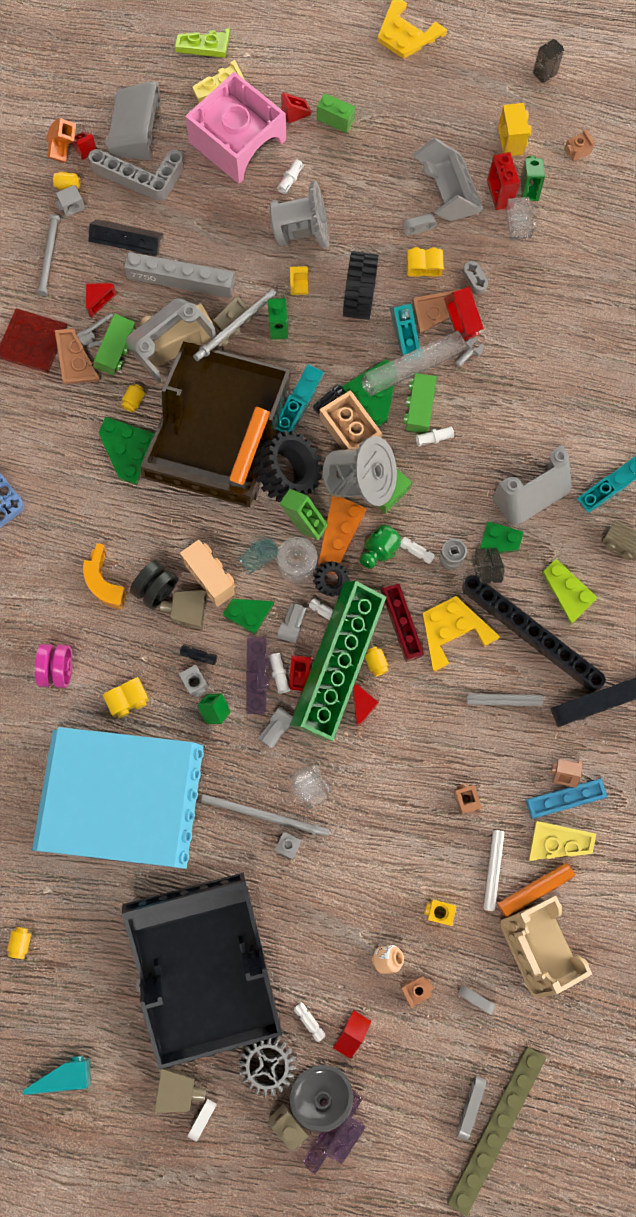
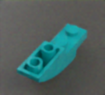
[276,364,324,433]
[577,456,636,514]

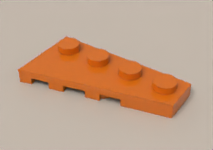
[318,496,367,575]

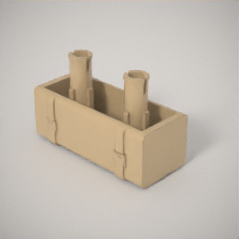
[141,304,213,367]

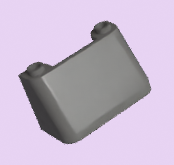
[105,81,161,160]
[492,445,572,525]

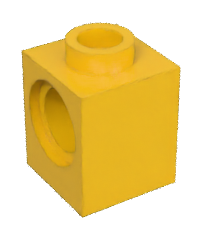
[424,899,457,926]

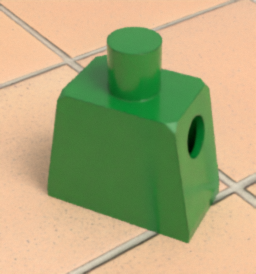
[521,156,545,201]
[267,298,288,340]

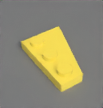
[193,60,245,103]
[528,820,596,861]

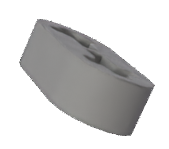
[402,214,437,235]
[463,261,488,294]
[457,984,496,1015]

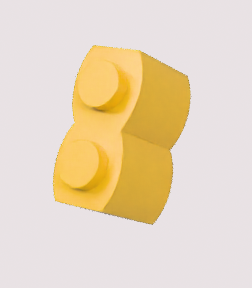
[406,247,444,277]
[103,677,150,718]

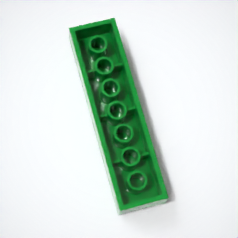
[290,581,386,741]

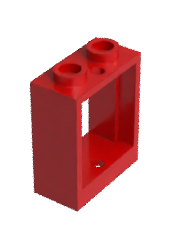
[487,152,520,211]
[444,286,484,341]

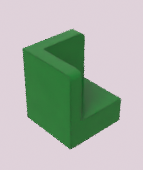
[197,693,231,724]

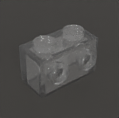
[505,197,536,240]

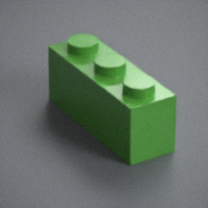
[93,313,136,376]
[403,373,437,434]
[279,489,328,540]

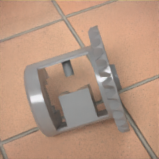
[270,181,329,248]
[323,436,397,506]

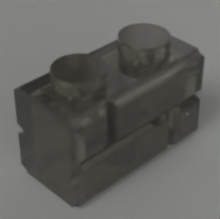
[533,39,564,83]
[472,548,504,583]

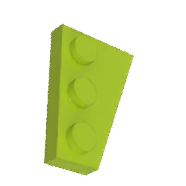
[175,28,230,58]
[542,559,598,625]

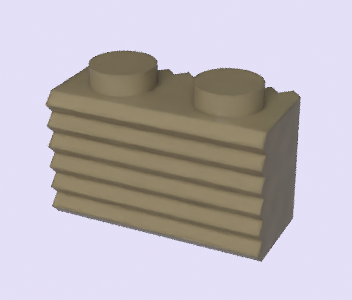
[601,519,636,561]

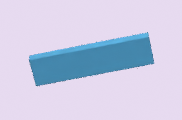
[525,779,608,819]

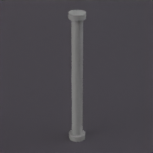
[36,215,60,296]

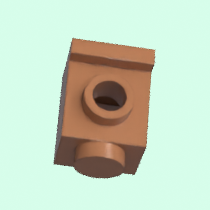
[565,129,595,161]
[551,759,583,788]
[453,783,482,815]
[400,975,434,1008]

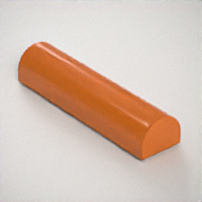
[229,407,270,485]
[497,863,575,918]

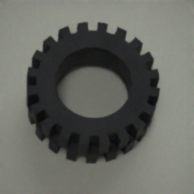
[343,251,379,320]
[252,431,323,502]

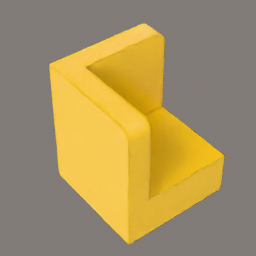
[290,266,308,295]

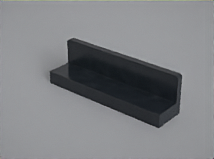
[88,219,163,256]

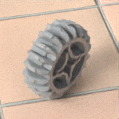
[239,1037,296,1096]

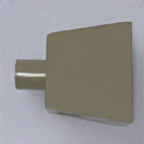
[161,590,207,630]
[155,1068,206,1113]
[269,1102,311,1152]

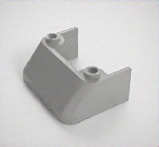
[413,138,483,221]
[126,298,216,384]

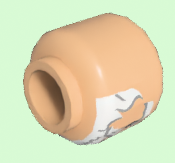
[372,945,404,974]

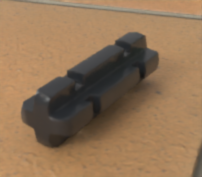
[313,384,343,414]
[179,645,217,665]

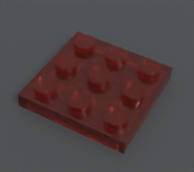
[0,308,68,374]

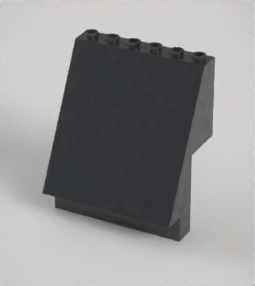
[122,872,282,1069]

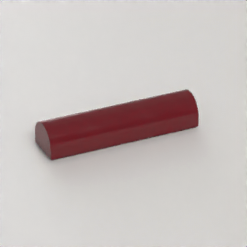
[381,584,424,662]

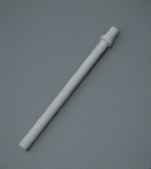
[193,289,276,361]
[201,794,330,837]

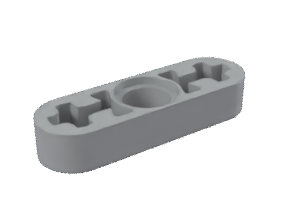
[456,1075,486,1141]

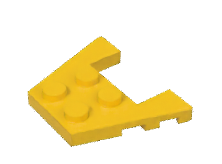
[377,0,447,59]
[422,596,500,673]

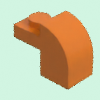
[46,118,76,163]

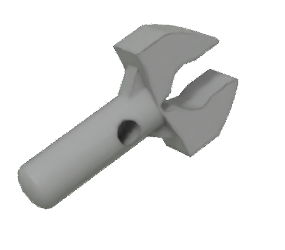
[455,338,483,367]

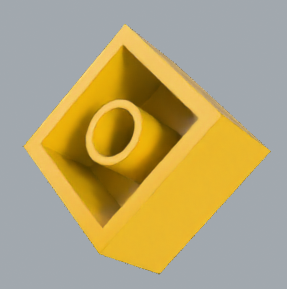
[498,103,531,156]

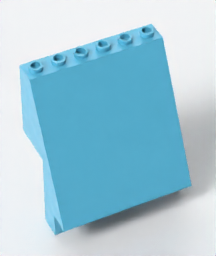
[32,727,204,869]

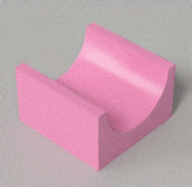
[185,72,286,184]

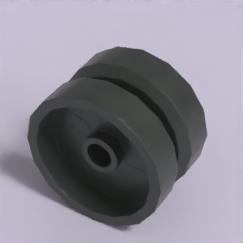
[130,560,178,610]

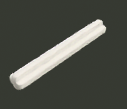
[483,830,504,911]

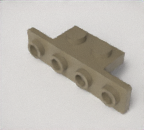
[212,296,264,349]

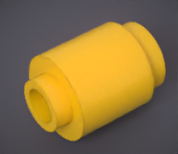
[53,172,81,190]
[121,384,145,413]
[364,647,389,677]
[7,927,32,959]

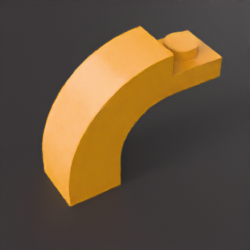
[83,543,127,610]

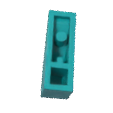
[390,304,422,362]
[23,1055,91,1095]

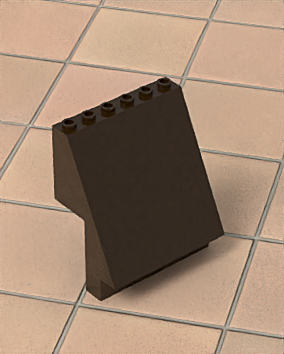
[140,341,291,508]

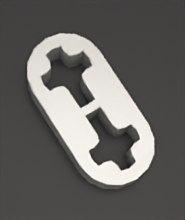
[187,1099,217,1142]

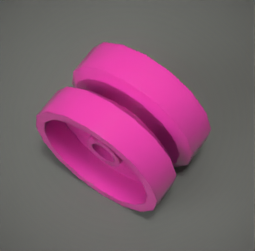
[35,644,72,688]

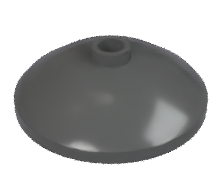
[290,1065,354,1132]

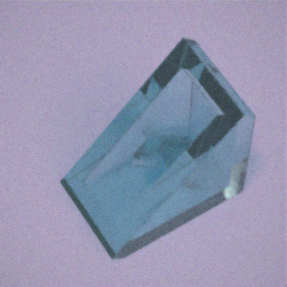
[239,539,281,574]

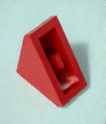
[281,92,313,124]
[71,131,97,160]
[86,283,117,318]
[289,655,311,691]
[353,684,379,726]
[333,1010,371,1059]

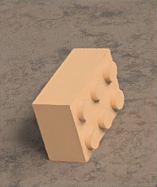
[320,390,382,450]
[180,540,236,607]

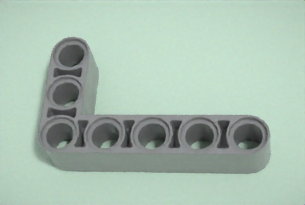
[88,150,184,201]

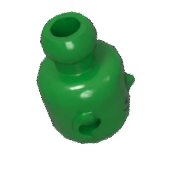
[359,525,401,569]

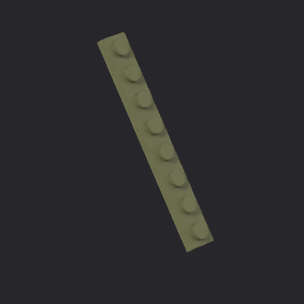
[447,1046,546,1216]

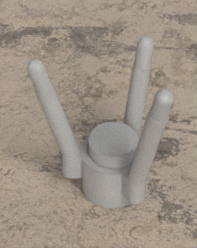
[77,313,113,348]

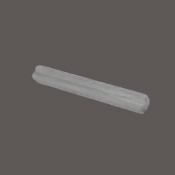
[466,693,544,706]

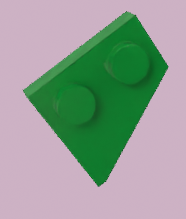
[478,521,524,557]
[222,599,274,635]

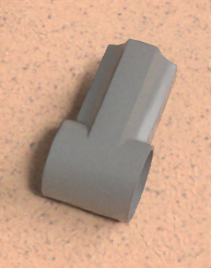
[277,603,306,644]
[258,707,293,749]

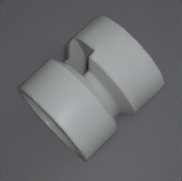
[439,539,467,570]

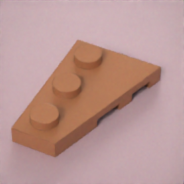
[412,289,461,335]
[55,328,100,385]

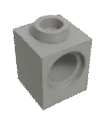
[55,185,85,217]
[179,665,209,697]
[275,832,302,860]

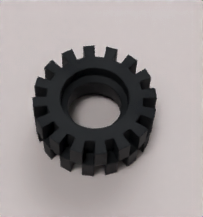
[313,561,350,597]

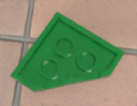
[342,359,397,428]
[98,417,154,486]

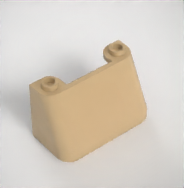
[501,896,592,998]

